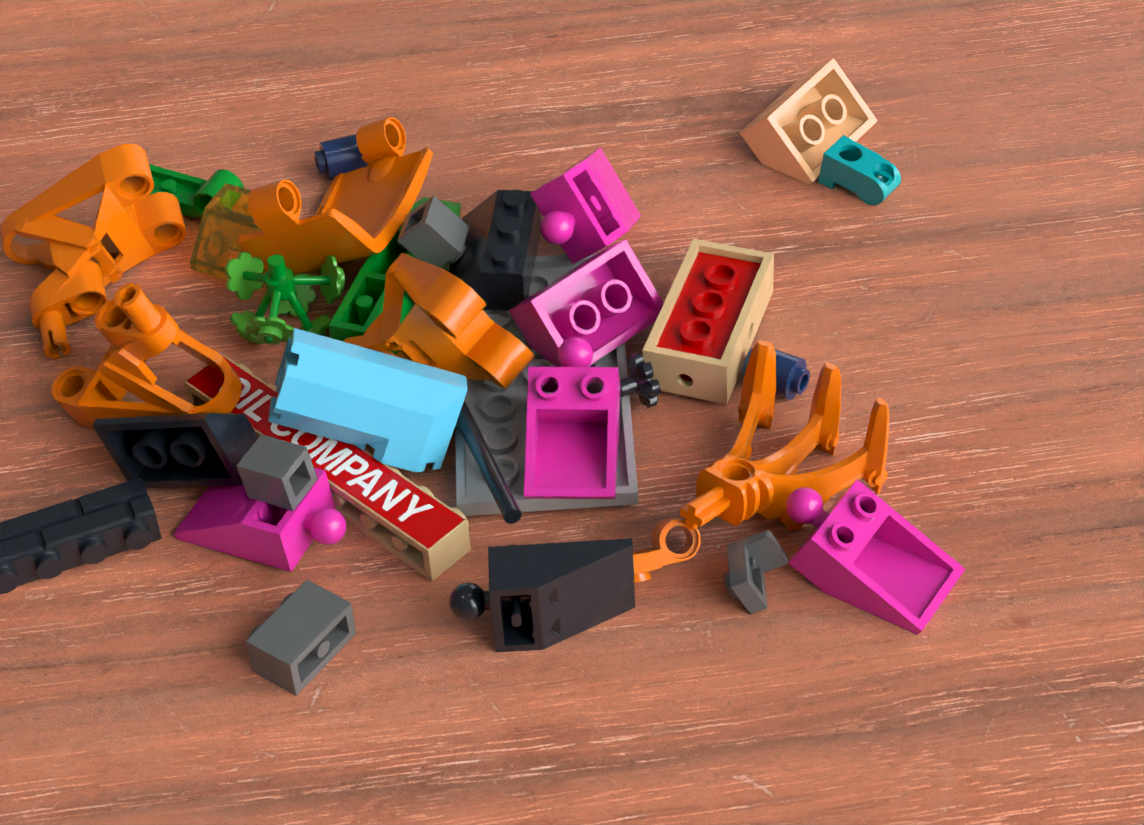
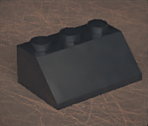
[449,190,541,311]
[92,413,258,488]

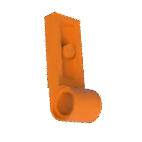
[633,518,701,583]

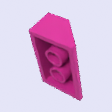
[509,239,664,367]

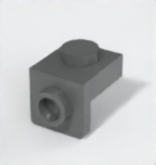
[724,530,788,614]

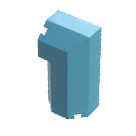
[268,328,468,472]

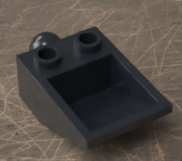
[449,538,635,652]

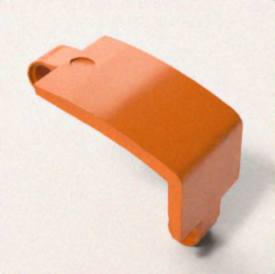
[237,117,433,276]

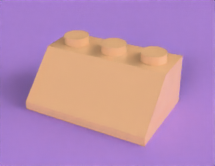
[739,58,877,184]

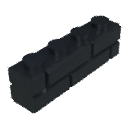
[0,477,162,594]

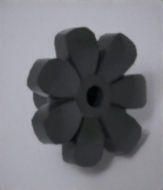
[620,353,661,408]

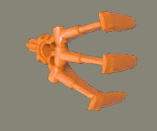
[680,340,890,531]

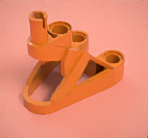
[0,144,186,359]
[343,253,535,390]
[51,283,242,429]

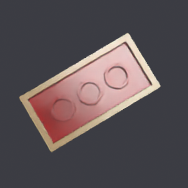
[642,239,774,404]

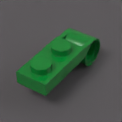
[149,164,244,222]

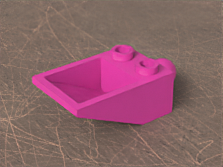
[530,147,641,264]
[524,337,620,499]
[174,468,346,572]
[786,479,965,635]

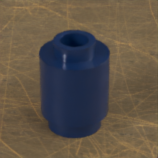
[314,134,368,180]
[742,348,810,400]

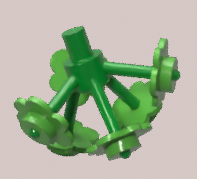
[225,251,345,345]

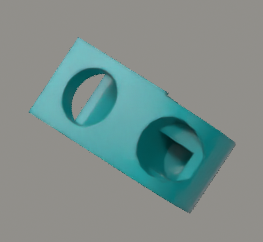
[818,135,901,205]

